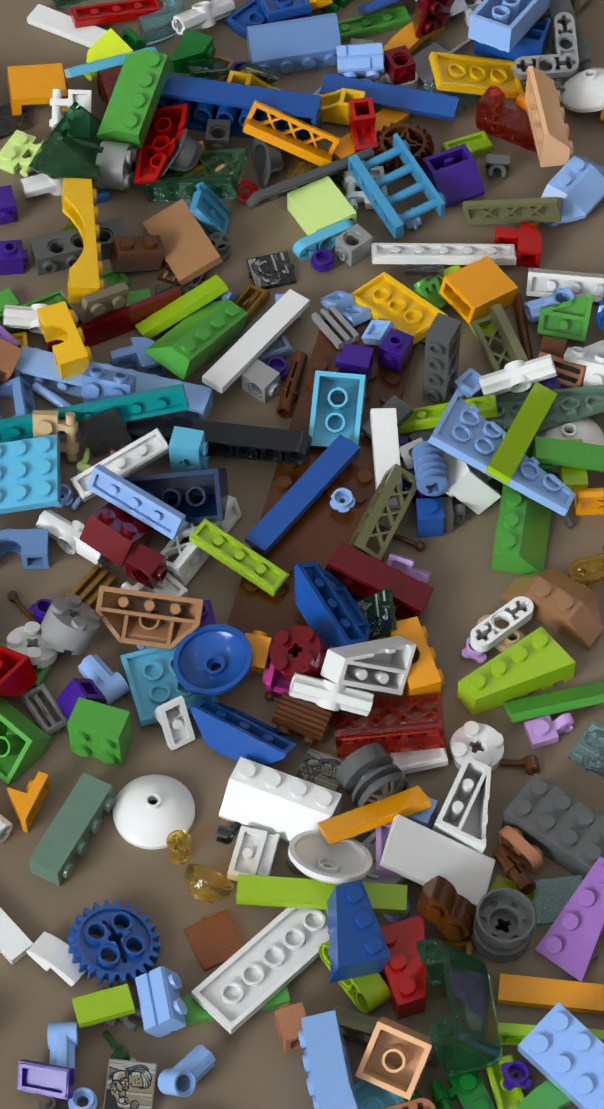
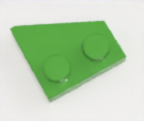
[536,294,594,342]

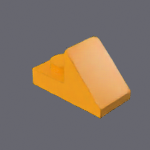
[7,771,51,833]

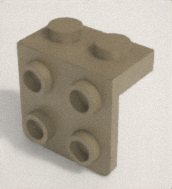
[60,276,129,323]

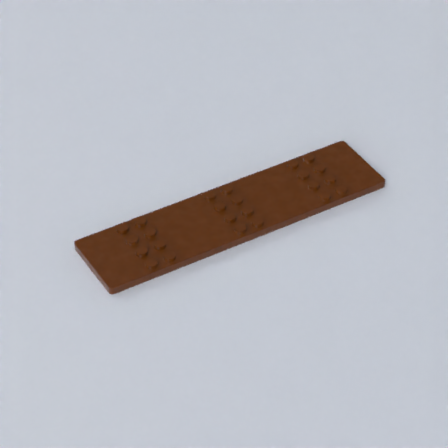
[227,319,417,648]

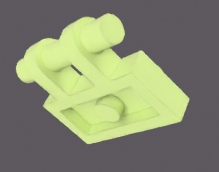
[0,130,51,177]

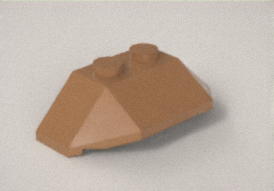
[501,567,603,651]
[95,585,204,650]

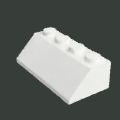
[219,757,342,843]

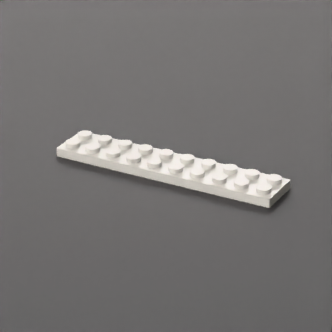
[191,831,407,1035]

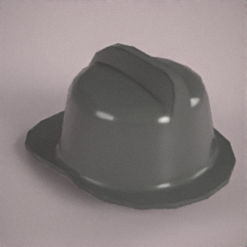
[160,128,203,178]
[251,138,285,189]

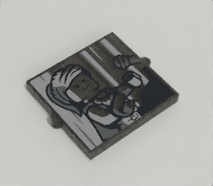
[246,251,297,290]

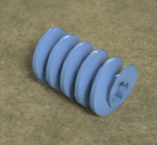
[412,440,449,497]

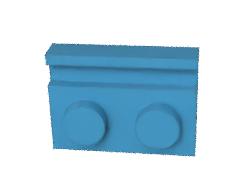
[189,181,232,233]

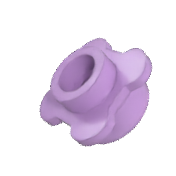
[461,636,491,663]

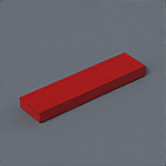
[70,0,163,28]

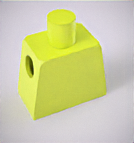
[84,28,133,84]

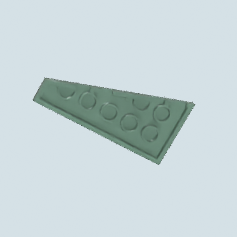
[468,385,604,433]

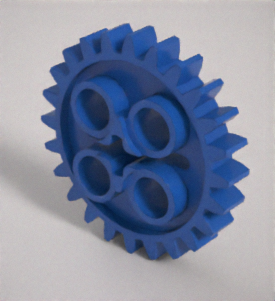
[67,900,161,988]

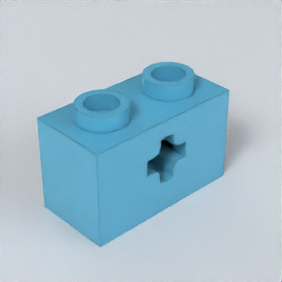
[169,426,209,473]

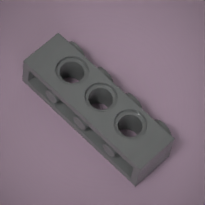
[30,217,129,276]
[423,313,461,403]

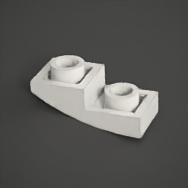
[26,931,86,987]

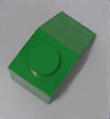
[169,29,216,74]

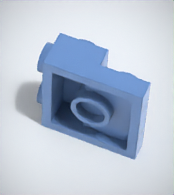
[81,366,137,403]

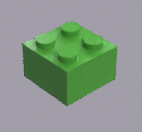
[67,697,133,766]

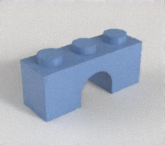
[0,528,50,569]

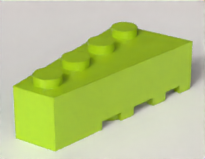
[457,626,576,716]

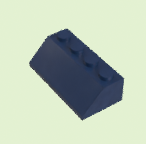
[122,468,228,523]

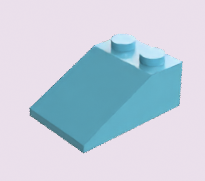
[309,370,367,447]

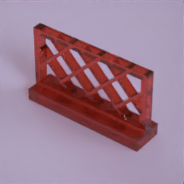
[335,693,446,758]

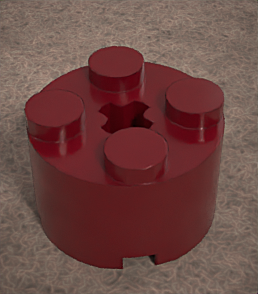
[271,625,330,682]

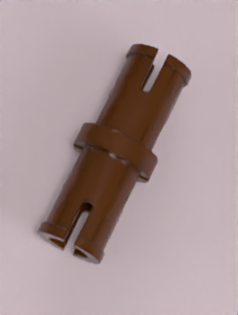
[493,844,536,895]

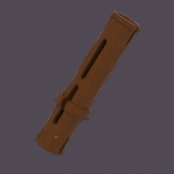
[276,351,308,418]

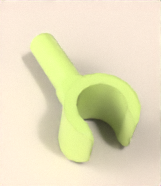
[77,448,92,475]

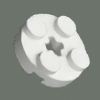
[6,621,58,669]
[450,721,504,772]

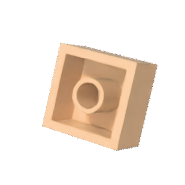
[355,1016,436,1100]

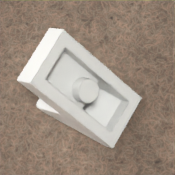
[153,696,195,751]

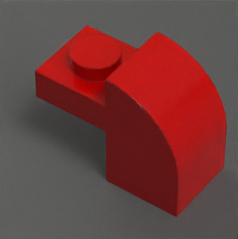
[348,97,379,153]
[494,221,542,268]

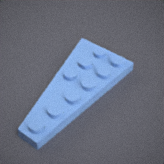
[428,389,576,516]

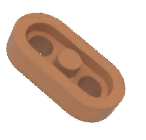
[496,825,544,873]

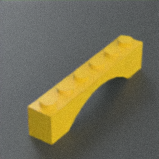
[227,70,365,126]
[61,178,104,304]

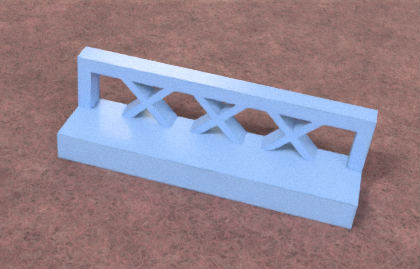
[86,464,189,540]

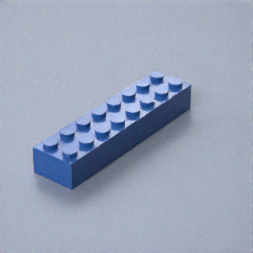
[157,74,322,146]

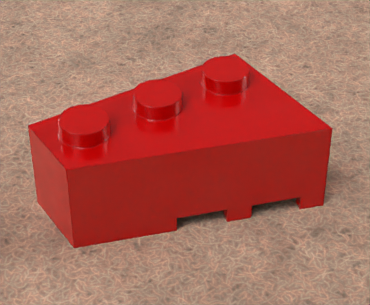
[380,915,426,1020]

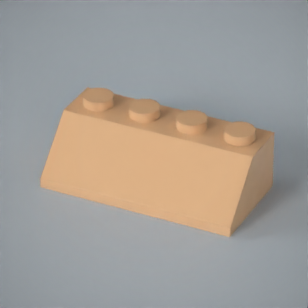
[525,66,573,167]

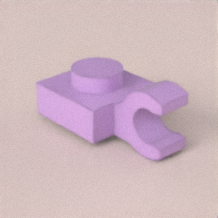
[387,553,432,584]
[524,713,574,750]

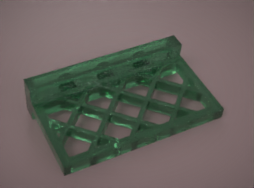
[142,148,248,202]

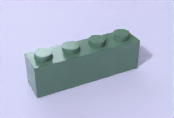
[28,772,115,886]

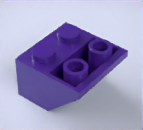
[422,144,485,209]

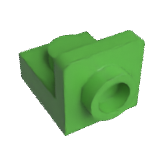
[413,277,449,309]

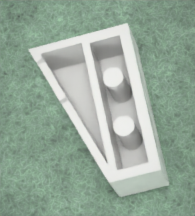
[444,451,501,515]
[320,635,417,695]
[432,756,491,854]

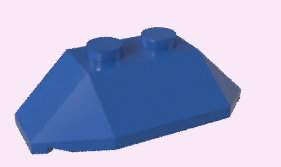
[294,561,371,647]
[191,697,298,765]

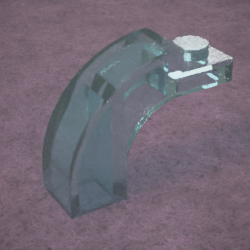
[138,0,185,48]

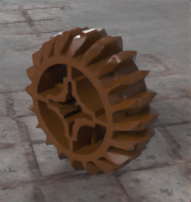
[374,121,434,178]

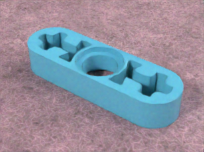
[293,219,355,261]

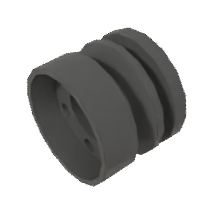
[336,743,409,808]
[471,888,536,963]

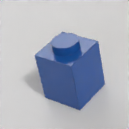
[415,497,444,538]

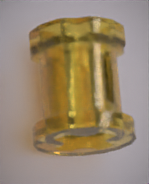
[166,830,192,865]

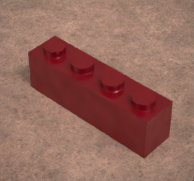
[325,541,434,619]

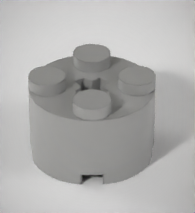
[95,140,138,191]
[39,593,102,656]

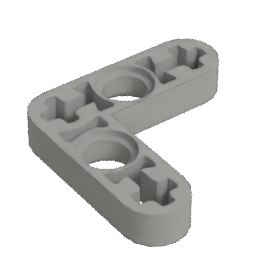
[512,12,579,80]

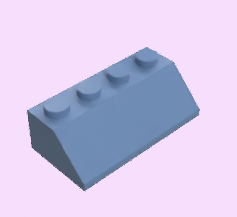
[247,13,341,78]

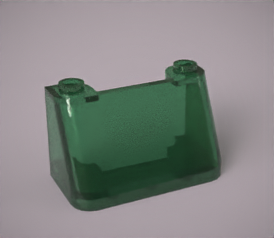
[28,101,109,185]
[416,939,502,1077]

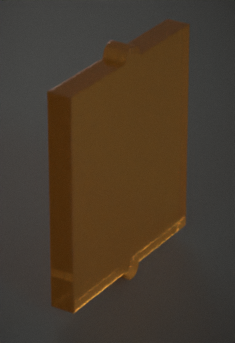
[183,910,244,972]

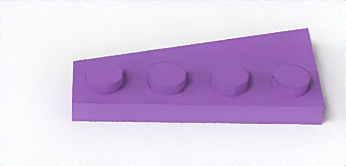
[535,856,604,982]

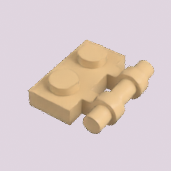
[32,410,79,462]

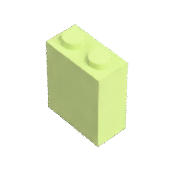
[287,176,357,242]

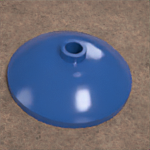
[173,624,253,696]

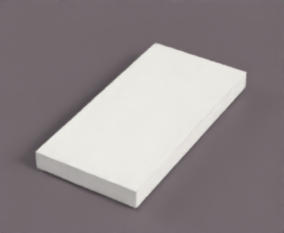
[379,814,496,909]

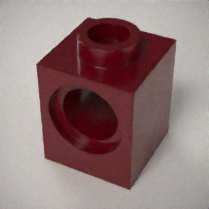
[384,45,416,85]
[125,543,168,589]

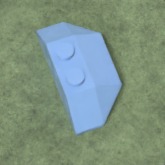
[541,155,604,228]

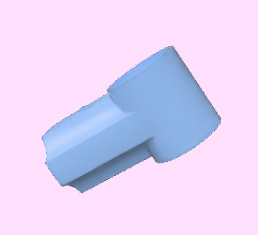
[524,287,574,323]
[78,654,129,705]
[47,1022,79,1078]
[158,1045,216,1097]

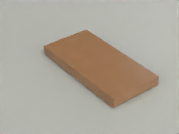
[143,198,223,286]

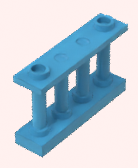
[348,133,447,241]

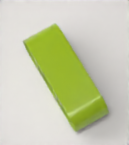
[319,940,391,1014]

